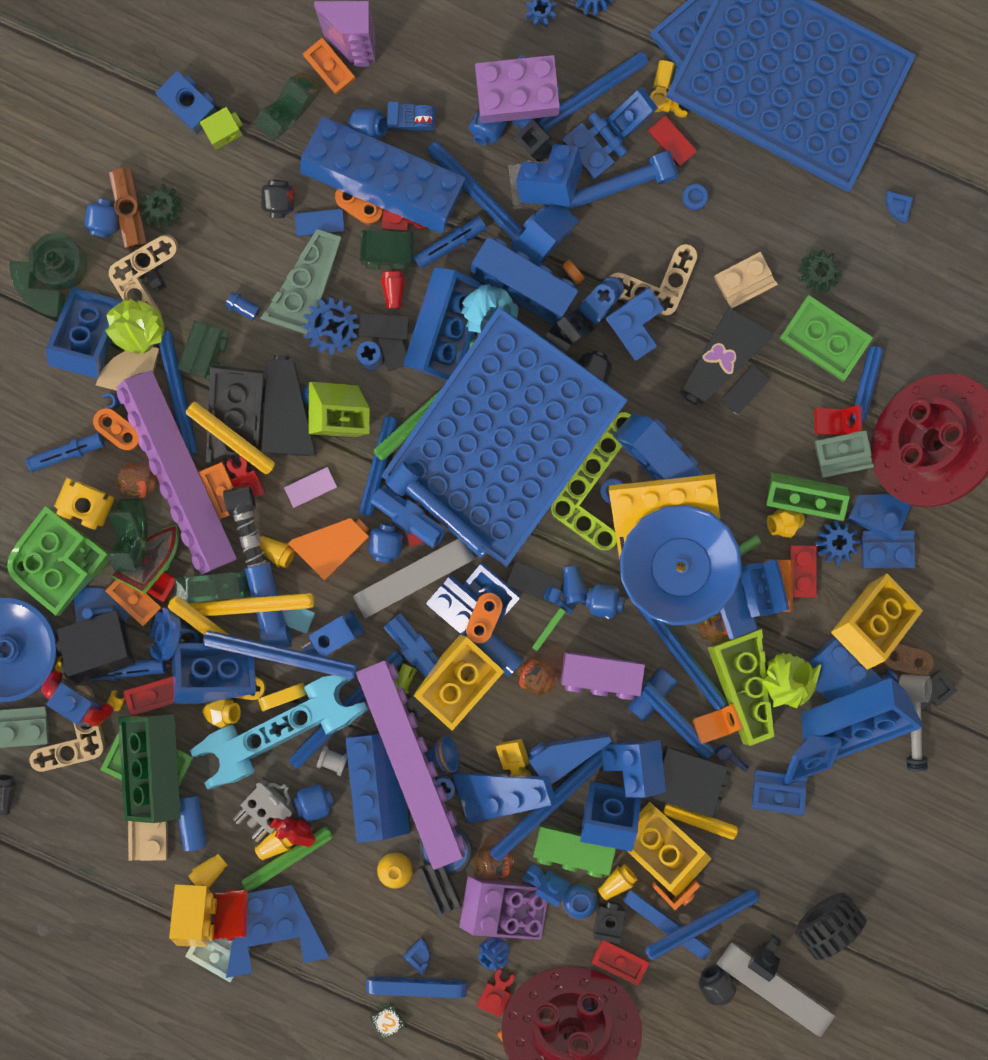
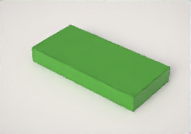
[532,607,565,651]

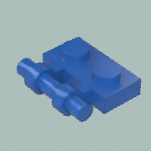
[562,112,628,180]

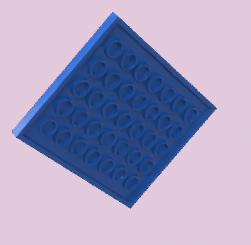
[665,0,916,192]
[381,307,628,567]

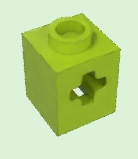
[200,107,243,150]

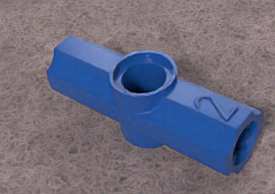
[371,485,446,548]
[383,613,439,678]

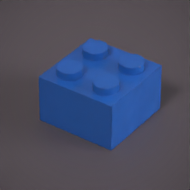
[580,781,641,852]

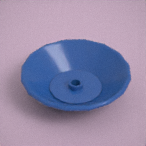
[620,505,742,626]

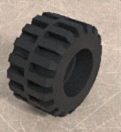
[795,893,867,960]

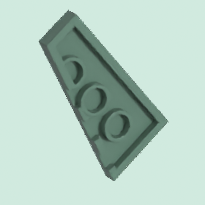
[260,229,342,334]

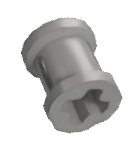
[316,746,348,776]

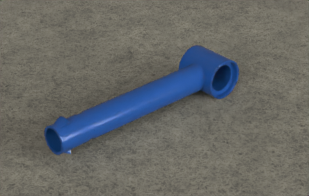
[564,151,679,210]
[386,461,491,558]

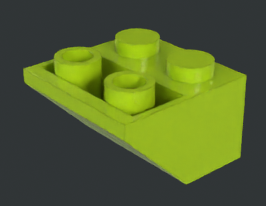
[309,382,370,437]

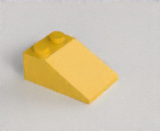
[413,635,504,731]
[627,802,711,897]

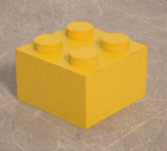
[169,885,217,947]

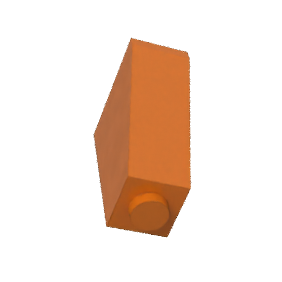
[288,518,370,581]

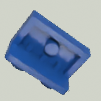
[740,559,789,618]

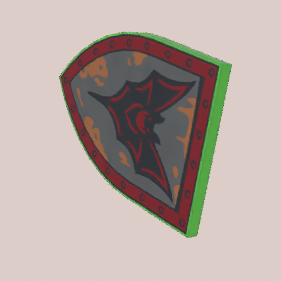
[111,525,179,594]

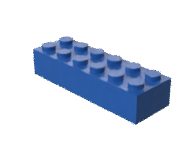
[300,116,466,234]

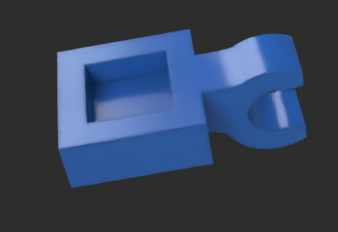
[522,864,570,907]

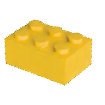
[831,574,923,670]

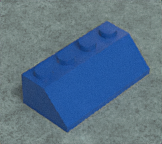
[470,237,578,328]
[403,267,484,381]
[806,635,882,702]
[801,678,923,760]
[346,732,410,843]

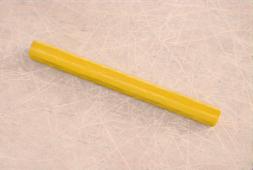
[188,593,314,616]

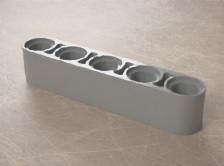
[352,539,476,619]
[717,942,836,1037]

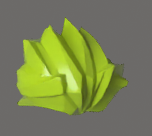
[105,299,165,354]
[762,652,821,708]

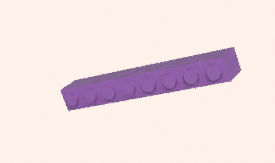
[116,370,237,576]
[356,660,467,870]

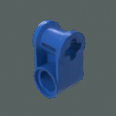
[577,276,624,326]

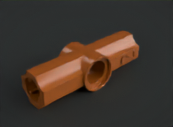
[109,168,147,250]

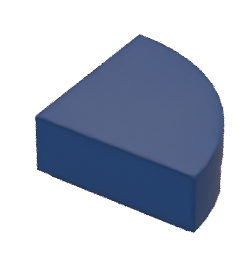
[885,191,913,224]
[403,937,429,975]

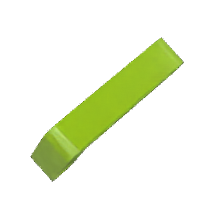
[551,412,631,551]

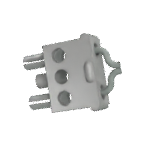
[233,779,295,842]

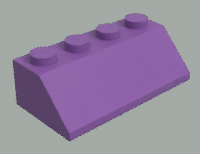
[314,1,376,67]

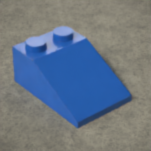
[46,287,122,379]
[172,643,256,704]
[528,732,612,785]

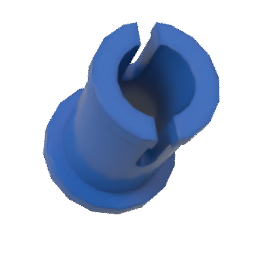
[225,292,260,321]

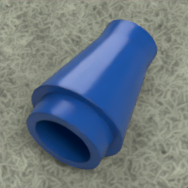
[563,566,588,605]

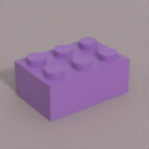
[475,55,560,124]
[560,651,645,700]

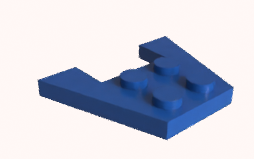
[226,884,329,978]

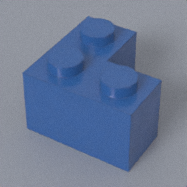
[516,144,582,206]
[510,204,579,267]
[606,286,664,361]
[601,740,666,798]

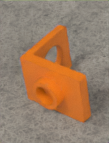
[692,704,743,744]
[651,878,700,910]

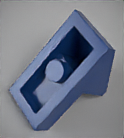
[606,87,658,140]

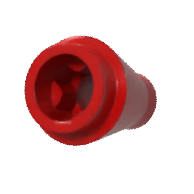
[380,271,406,308]

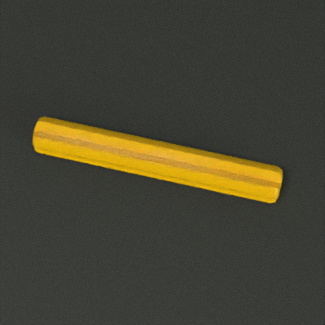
[186,402,275,474]

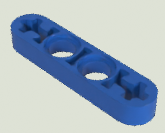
[623,889,712,960]
[366,976,468,998]

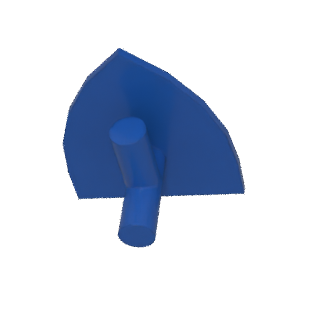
[74,588,130,623]

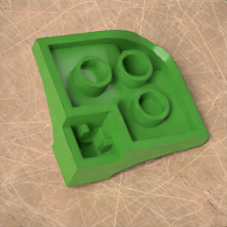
[7,506,114,616]

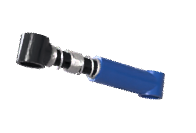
[223,484,292,648]

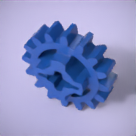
[302,298,359,354]

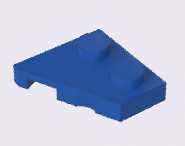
[847,494,911,541]

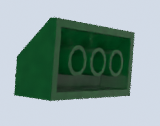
[118,714,181,823]

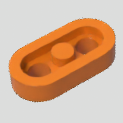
[335,189,383,225]
[93,408,139,451]
[466,593,502,643]

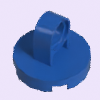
[149,608,199,661]

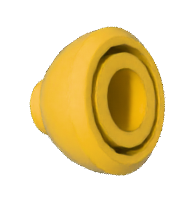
[377,852,413,889]

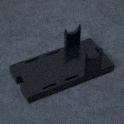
[205,365,266,471]

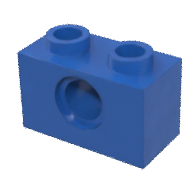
[156,71,217,135]

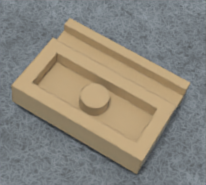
[714,252,778,309]
[128,821,168,861]

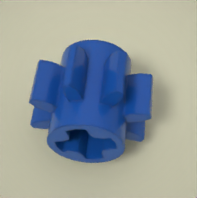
[526,0,556,27]
[478,937,510,971]

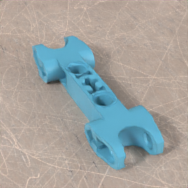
[190,675,370,789]

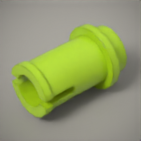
[396,663,417,694]

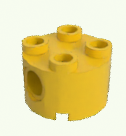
[54,477,115,530]

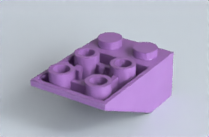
[459,876,548,940]

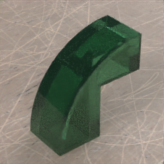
[254,71,322,141]
[10,261,65,319]
[107,498,148,571]
[175,571,251,603]

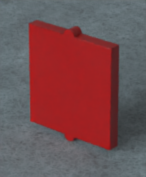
[213,889,248,941]

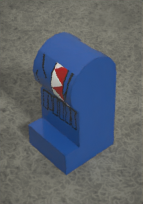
[387,101,436,132]

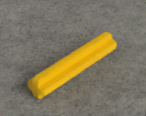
[168,596,229,635]
[663,803,738,840]

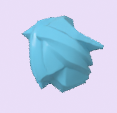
[461,284,518,336]

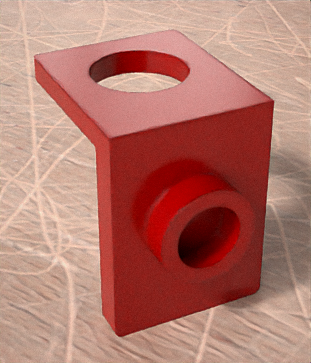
[814,405,862,436]

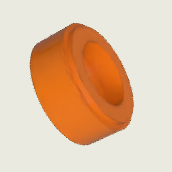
[562,259,585,284]

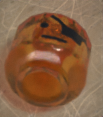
[117,462,157,499]
[697,612,729,644]
[517,659,557,697]
[474,845,514,880]

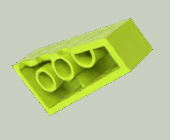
[707,629,774,746]

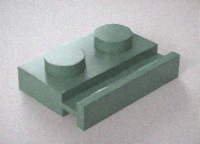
[814,431,874,478]
[0,706,50,748]

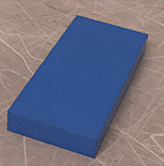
[294,209,345,237]

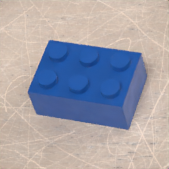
[612,413,703,481]

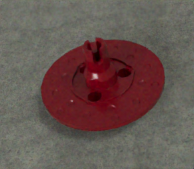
[871,373,988,507]
[502,966,642,1060]

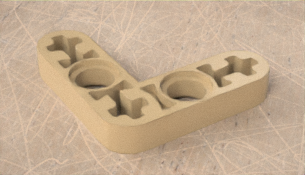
[109,235,178,317]
[607,244,697,317]
[30,685,106,772]

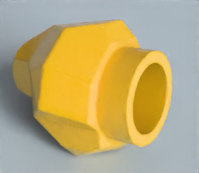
[767,508,805,538]
[203,698,241,728]

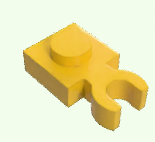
[496,739,531,777]

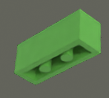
[765,472,850,521]
[533,823,616,878]

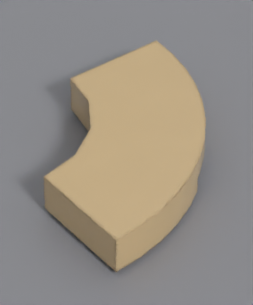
[96,347,160,391]

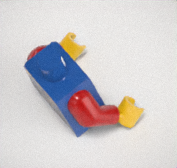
[41,656,125,727]

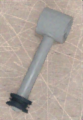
[899,674,932,772]

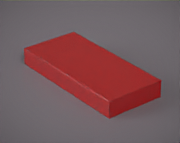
[648,116,697,167]

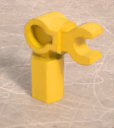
[650,60,687,118]

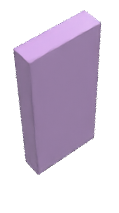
[284,467,338,508]

